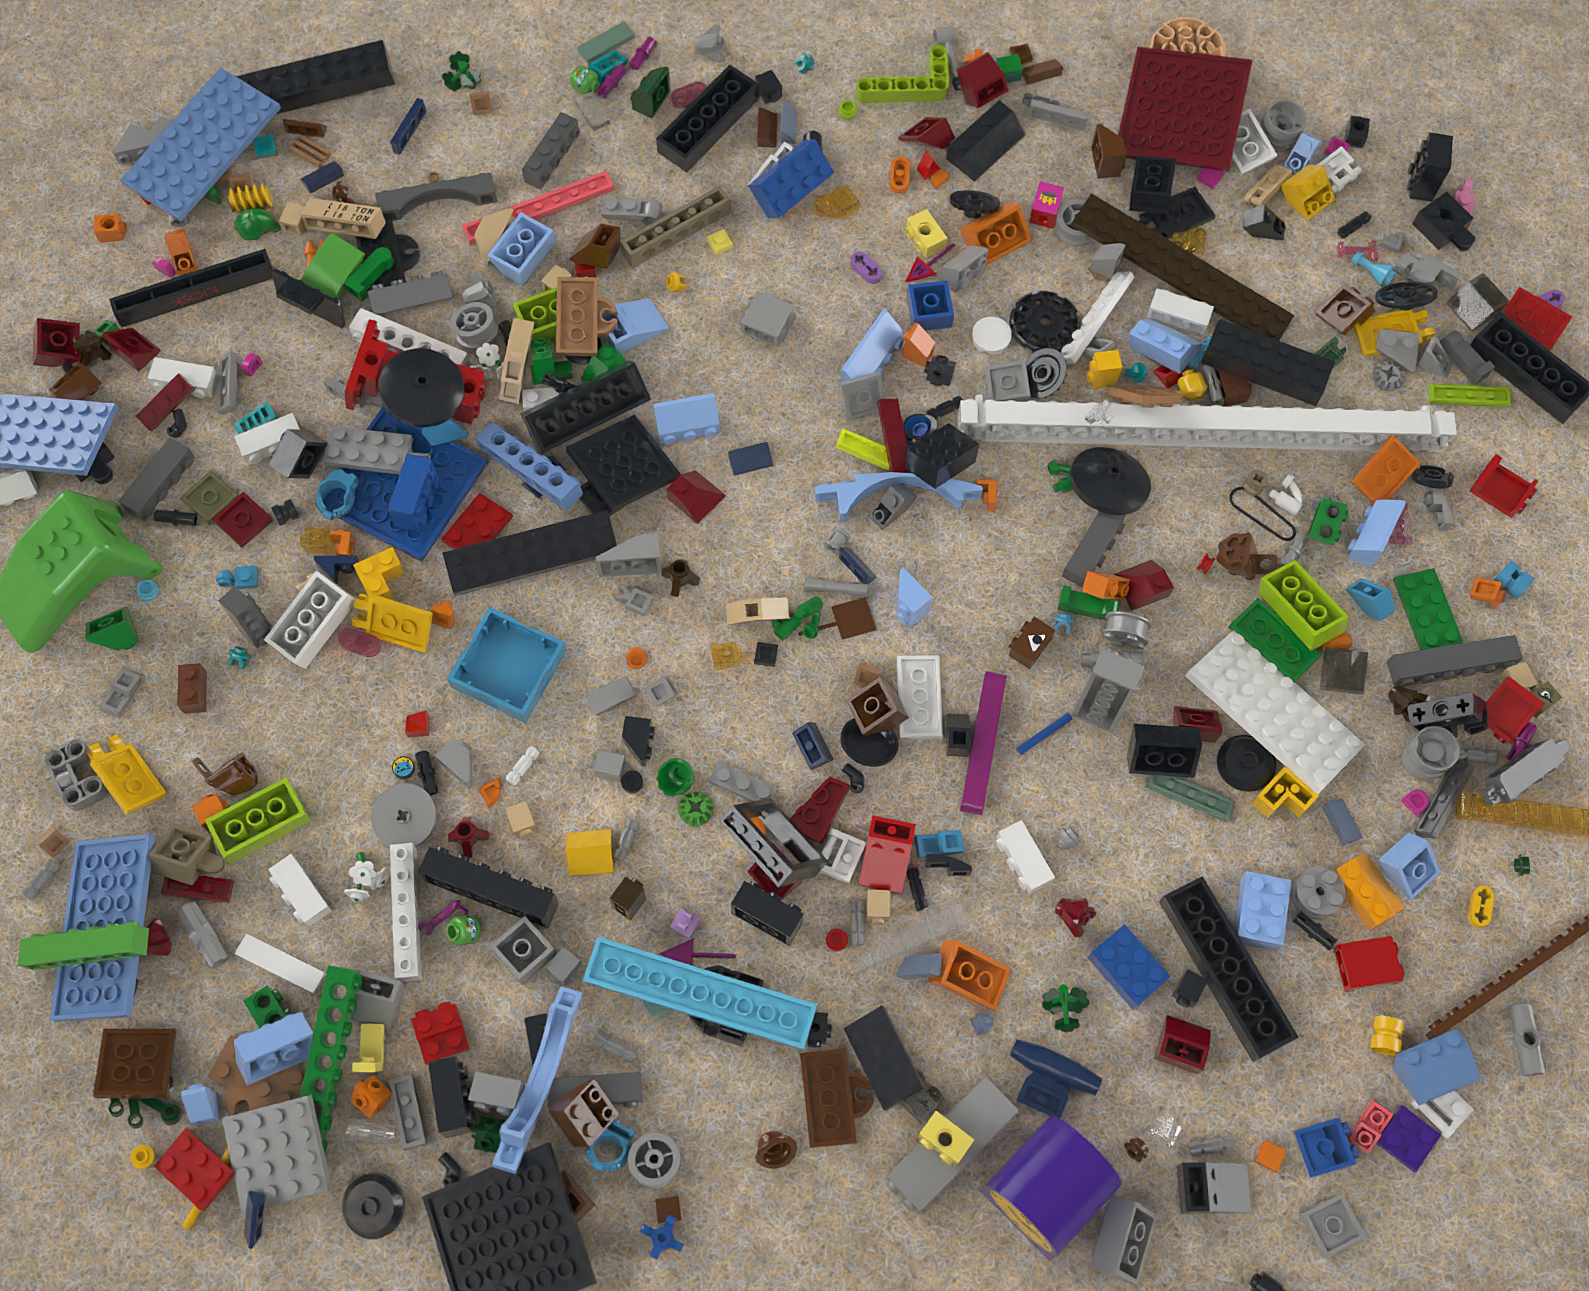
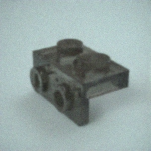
[900,1069,945,1124]

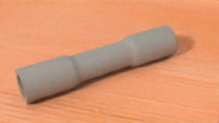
[804,578,868,597]

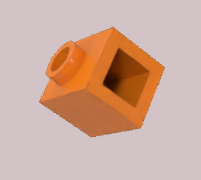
[192,794,230,830]

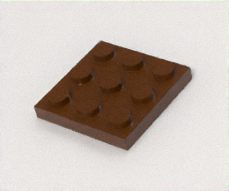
[93,1028,176,1098]

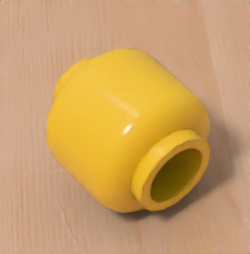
[1178,369,1207,401]

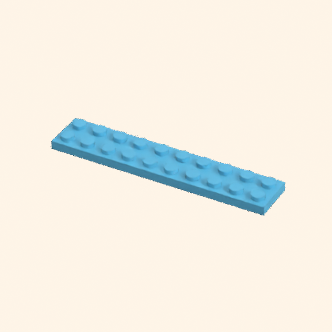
[583,937,817,1051]

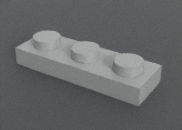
[1028,99,1088,130]
[218,351,239,415]
[709,762,778,801]
[389,1074,427,1151]

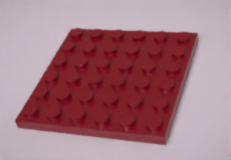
[1118,47,1253,171]

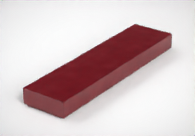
[877,399,911,473]

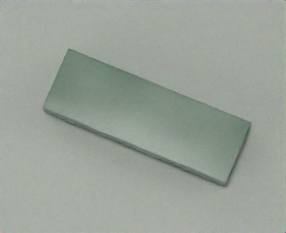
[577,21,635,64]

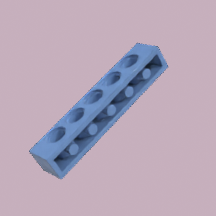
[475,422,583,511]

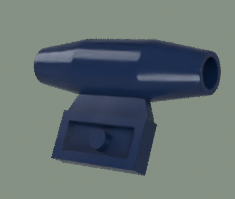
[1010,1039,1102,1118]

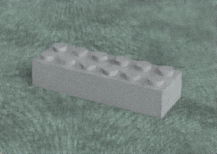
[1072,649,1145,733]

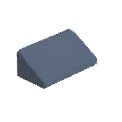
[781,100,797,144]
[1322,799,1363,846]
[896,953,942,980]

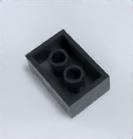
[1407,132,1453,202]
[1129,155,1176,214]
[904,423,979,489]
[1127,724,1202,778]
[731,880,804,947]
[428,1056,476,1138]

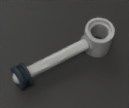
[933,25,962,91]

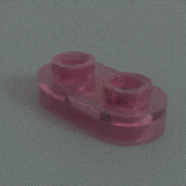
[671,82,707,109]
[338,628,381,657]

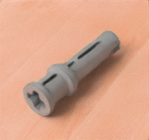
[1081,650,1147,669]

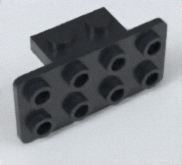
[272,269,345,329]

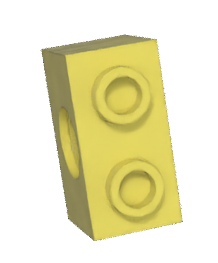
[905,209,947,258]
[918,1111,974,1165]

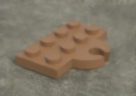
[556,277,618,356]
[1106,385,1182,408]
[208,1035,306,1115]

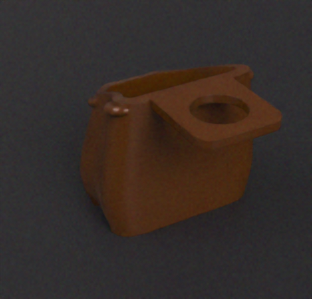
[1216,532,1278,580]
[192,753,258,796]

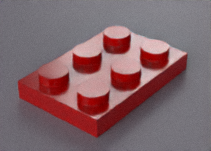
[1502,287,1573,351]
[441,492,513,549]
[154,1128,236,1212]

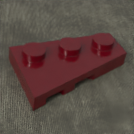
[790,776,850,844]

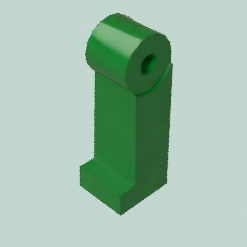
[344,247,394,302]
[1057,585,1120,620]

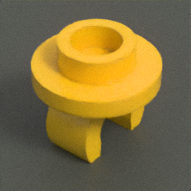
[666,272,687,292]
[130,1145,155,1169]

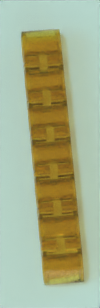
[1455,793,1589,836]

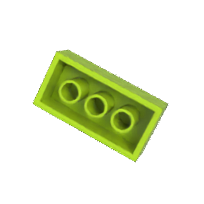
[512,276,588,348]
[1258,560,1349,651]
[205,777,311,864]

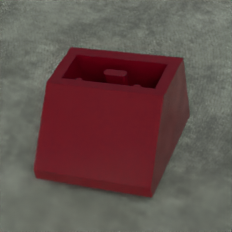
[956,52,1009,108]
[1154,1015,1211,1074]

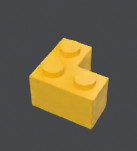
[353,547,405,600]
[1251,766,1319,818]

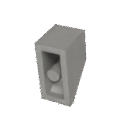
[1089,243,1125,280]
[435,737,472,789]

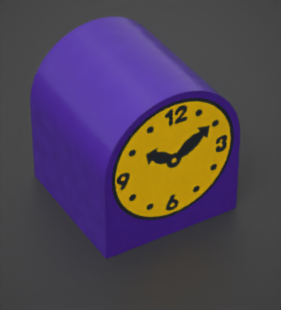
[980,1116,1122,1260]

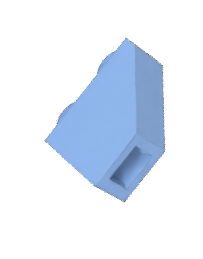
[1283,131,1323,174]
[181,1084,220,1125]

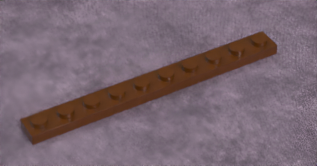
[1425,914,1589,1040]

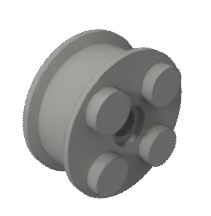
[1054,199,1093,246]
[450,302,499,350]
[1101,612,1152,650]
[1291,866,1346,919]
[628,1132,681,1188]

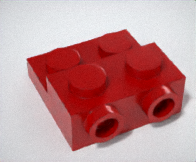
[411,1001,470,1065]

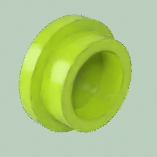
[838,100,857,119]

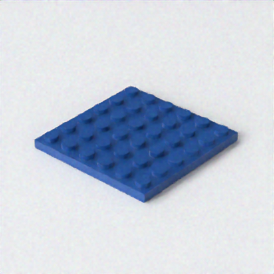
[315,406,488,562]

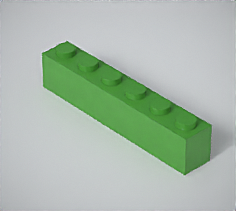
[18,921,149,970]

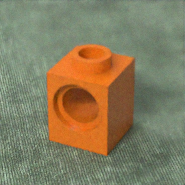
[94,213,127,243]

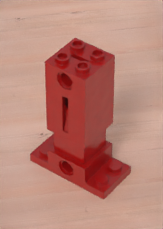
[345,319,487,424]

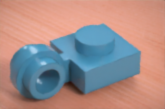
[216,566,258,589]

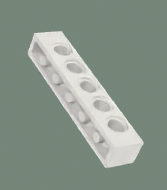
[349,308,470,367]
[390,843,422,983]

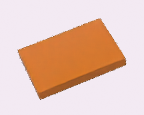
[1350,435,1421,504]

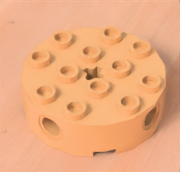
[1149,17,1226,56]

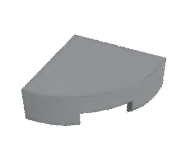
[1379,233,1405,253]

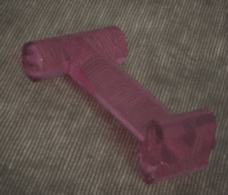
[1336,241,1379,261]
[1389,503,1412,545]

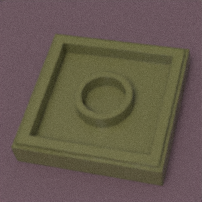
[180,471,239,526]

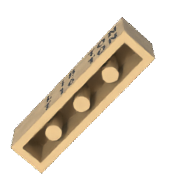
[300,198,386,239]

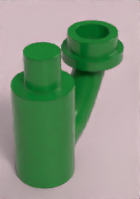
[1047,460,1073,493]
[772,597,802,641]
[796,597,823,639]

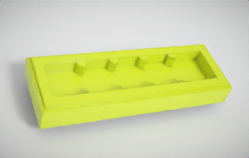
[835,428,890,471]

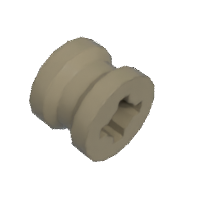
[1243,470,1268,496]

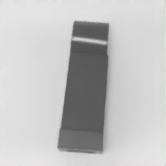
[1440,330,1495,386]

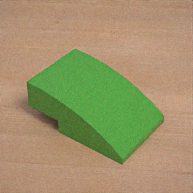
[301,232,365,301]

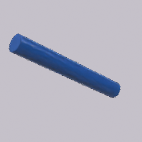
[1016,713,1072,755]

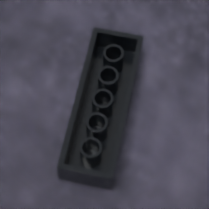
[656,64,760,173]
[1470,312,1589,424]
[1201,319,1335,406]
[520,361,651,454]
[418,846,559,929]

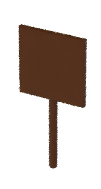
[798,597,876,640]

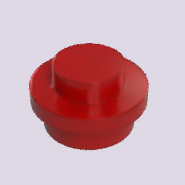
[826,929,848,952]

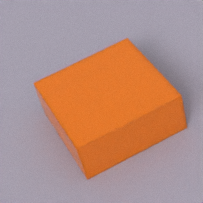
[1254,1140,1286,1173]

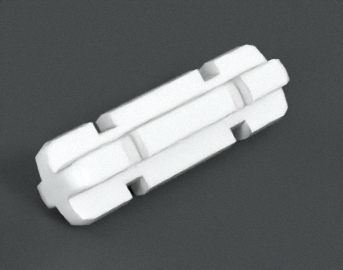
[506,746,539,786]

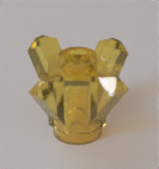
[1171,227,1207,254]

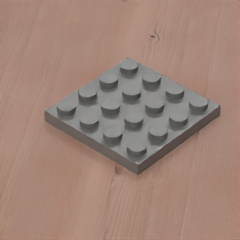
[222,1094,332,1213]

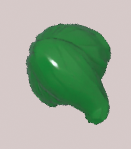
[234,209,281,240]

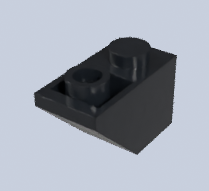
[1243,204,1286,240]
[946,714,971,757]
[622,716,655,766]

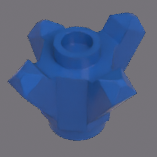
[639,1215,684,1260]

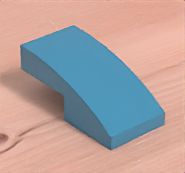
[914,830,964,859]

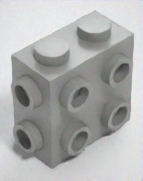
[739,291,796,347]

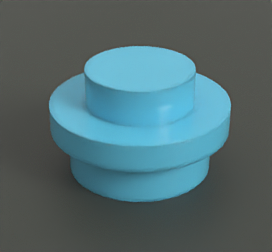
[136,580,159,601]

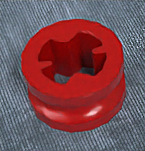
[1196,553,1215,574]

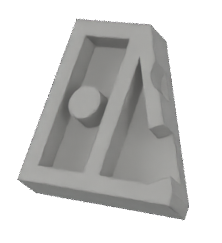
[1375,329,1420,373]

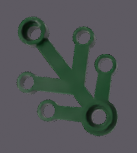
[108,1076,181,1129]

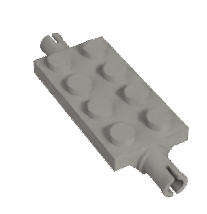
[322,426,431,475]

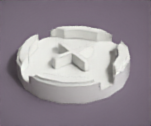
[972,316,1012,355]

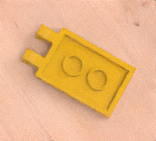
[1353,310,1435,358]
[352,594,433,653]
[87,734,167,815]

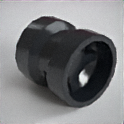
[271,499,300,526]

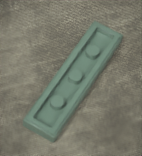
[1145,775,1236,822]

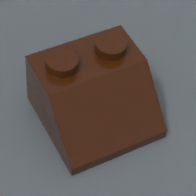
[1091,124,1128,179]
[846,676,909,735]

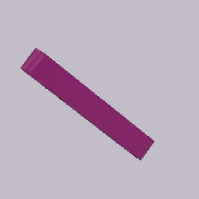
[960,671,1007,815]

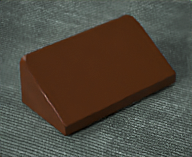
[1022,59,1063,85]
[757,107,778,148]
[283,119,327,138]

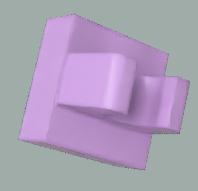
[670,908,701,939]

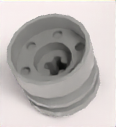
[1259,100,1307,152]

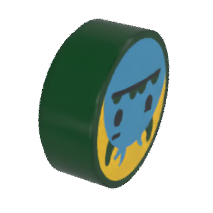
[392,756,415,779]

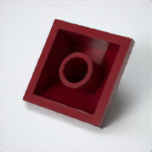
[898,117,955,149]
[667,470,726,524]
[1114,560,1174,611]

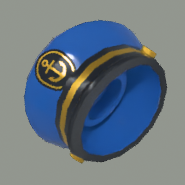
[903,413,938,446]

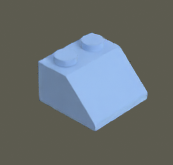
[896,567,932,628]
[1378,832,1441,900]

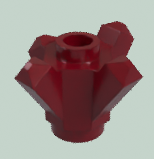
[448,817,489,858]
[1055,898,1096,937]
[141,918,172,957]

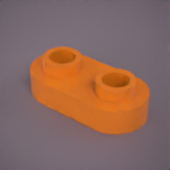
[889,157,911,194]

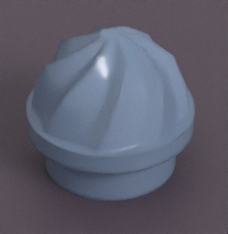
[970,1013,994,1036]

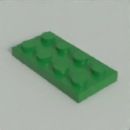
[1393,568,1464,650]
[1228,598,1322,683]

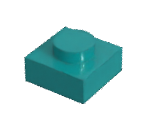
[254,135,277,159]

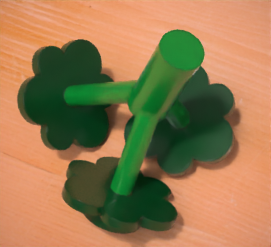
[442,51,481,92]
[1042,984,1089,1032]

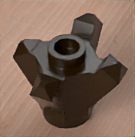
[72,331,112,367]
[661,559,700,597]
[1388,685,1430,722]

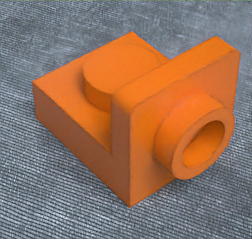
[975,478,997,512]
[330,529,355,556]
[1469,577,1506,609]

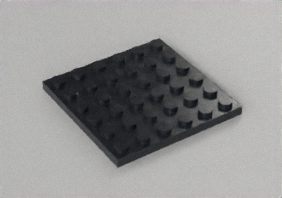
[422,1142,597,1291]

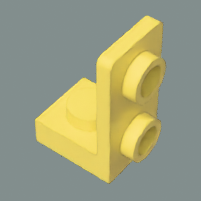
[352,1024,385,1072]

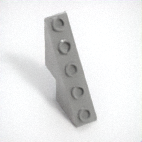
[112,116,173,164]

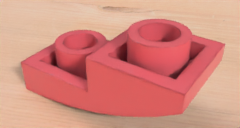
[1348,1099,1394,1154]

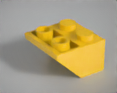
[1281,165,1335,220]

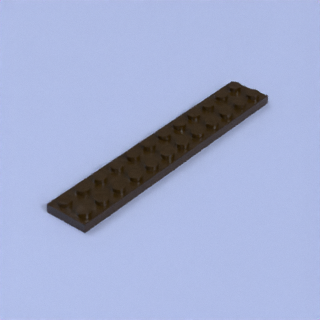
[1071,193,1294,341]

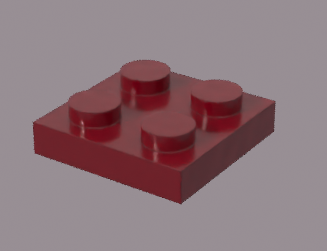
[212,492,273,548]

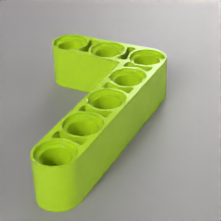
[856,45,949,103]

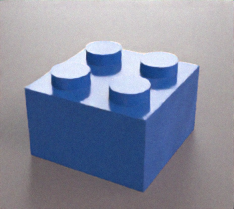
[907,281,954,330]

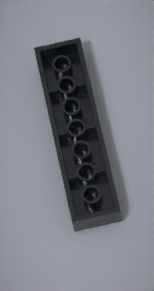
[236,40,395,114]
[442,510,617,596]
[1159,876,1299,1062]

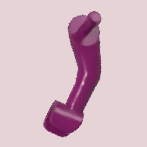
[418,900,469,936]

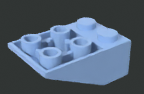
[602,298,669,354]

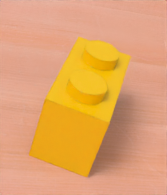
[1086,350,1123,390]

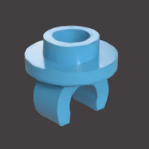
[1053,613,1075,634]

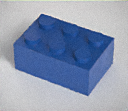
[388,454,439,532]
[1087,924,1171,1010]

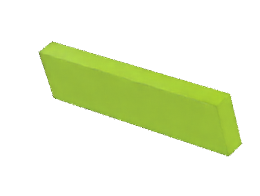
[1428,384,1512,408]

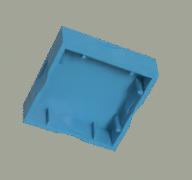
[447,607,567,723]

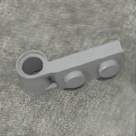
[601,198,662,225]

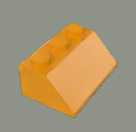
[1334,853,1406,931]

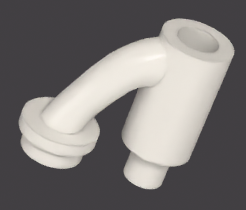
[1269,474,1303,516]

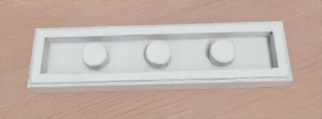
[234,934,326,994]

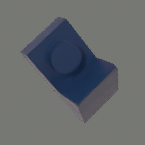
[314,556,359,585]

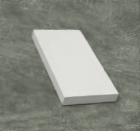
[896,655,943,739]

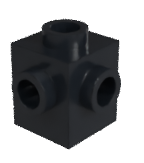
[924,355,957,386]
[806,1012,832,1048]

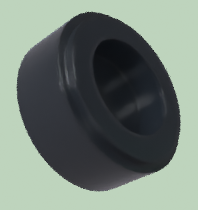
[621,771,643,794]

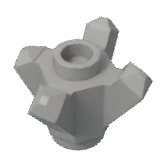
[695,24,725,62]
[462,272,499,306]

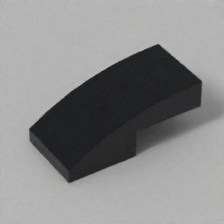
[925,854,972,876]

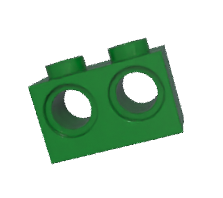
[531,337,556,381]
[1307,498,1349,545]
[243,985,292,1029]

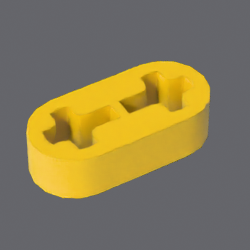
[1468,885,1494,928]

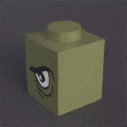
[1532,681,1563,718]

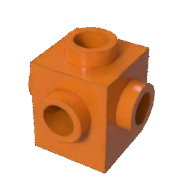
[350,1075,393,1119]

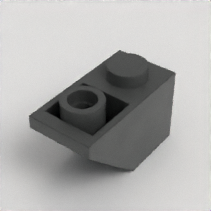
[868,483,917,530]

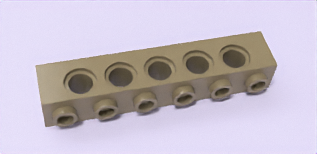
[620,186,731,269]

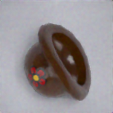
[755,1131,797,1169]

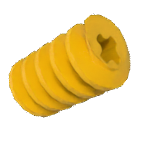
[228,183,273,213]

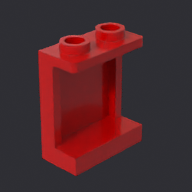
[1469,454,1538,518]
[1486,676,1545,744]
[1334,936,1405,992]

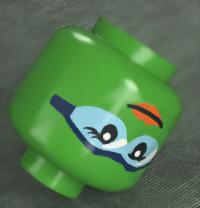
[570,66,599,95]
[446,915,482,946]

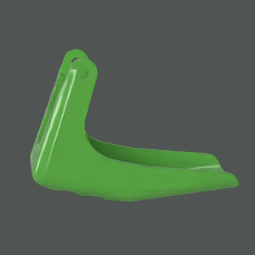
[0,490,163,653]

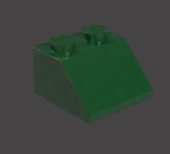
[630,66,671,118]

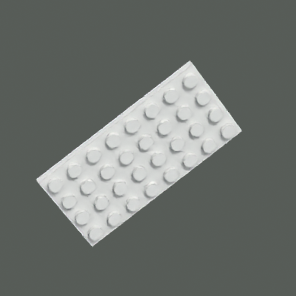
[1185,630,1366,795]

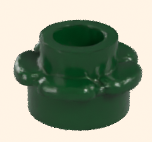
[1514,854,1530,876]

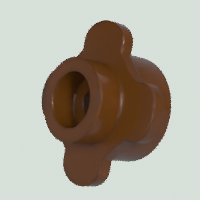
[332,181,348,202]
[1124,1138,1149,1163]

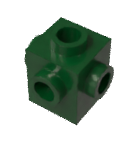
[471,1116,507,1153]

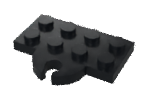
[355,218,420,296]

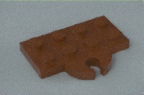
[800,1049,874,1149]

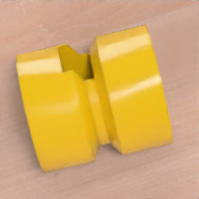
[1370,1016,1405,1056]

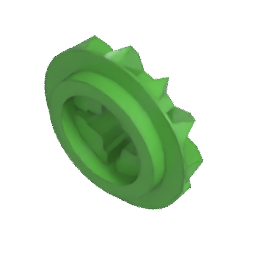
[678,791,713,826]

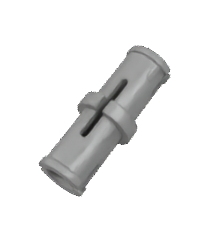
[1202,365,1225,405]
[1278,533,1309,568]

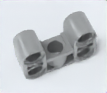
[45,739,109,811]

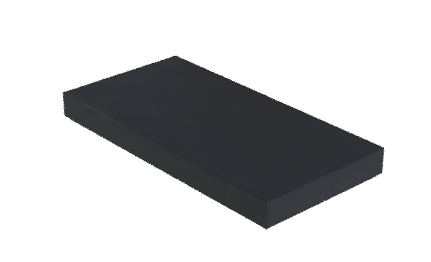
[843,1005,925,1111]

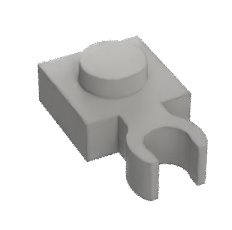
[614,586,654,616]

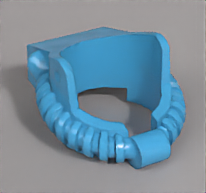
[316,469,359,520]
[585,1119,635,1172]

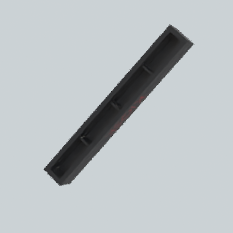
[109,249,274,328]

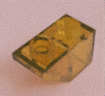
[814,184,859,220]

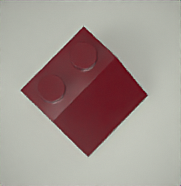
[33,318,80,367]

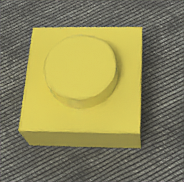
[707,229,733,255]

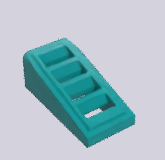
[588,50,628,85]
[233,402,277,434]

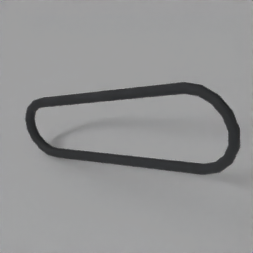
[1229,487,1296,541]

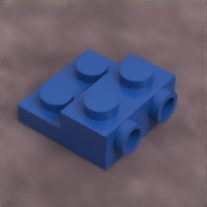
[1294,1118,1360,1178]

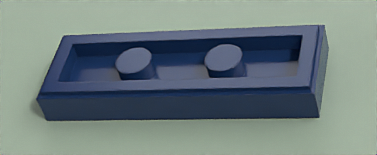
[390,98,426,155]

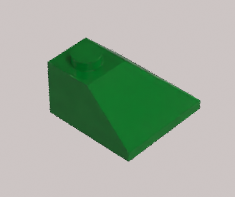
[581,342,627,382]
[85,606,138,651]

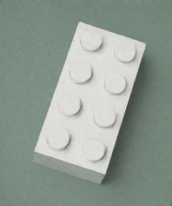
[264,571,355,669]

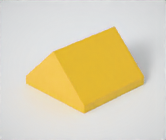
[566,829,614,877]

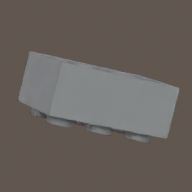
[1090,1196,1158,1285]

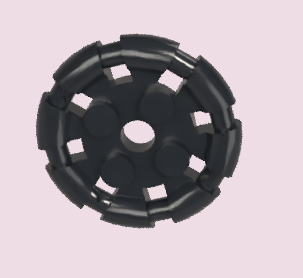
[1009,291,1081,353]

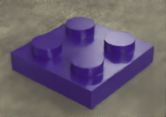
[1376,1105,1441,1173]

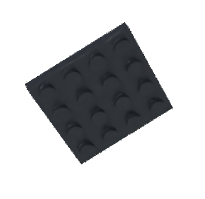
[566,414,681,512]

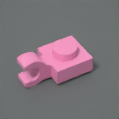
[1453,178,1475,214]

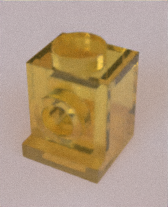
[300,526,333,554]
[711,641,743,670]

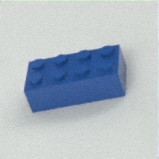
[748,139,834,218]

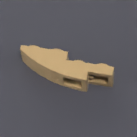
[499,318,534,404]

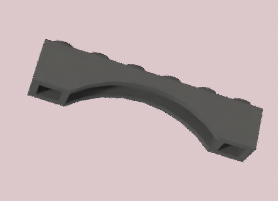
[375,172,497,221]

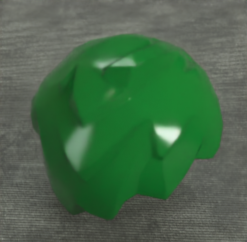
[656,758,695,797]

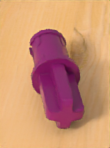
[629,36,657,70]
[596,65,627,99]
[1506,722,1537,760]

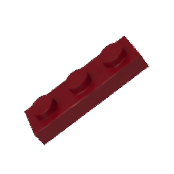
[136,373,195,431]
[161,876,234,903]

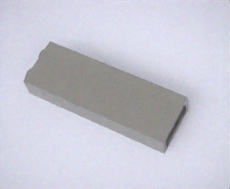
[886,1076,1019,1213]

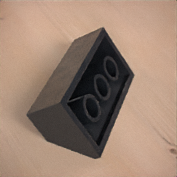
[946,100,1025,182]

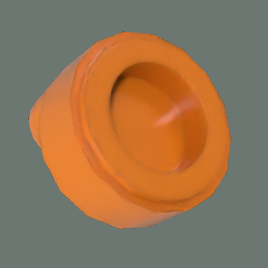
[626,647,647,669]

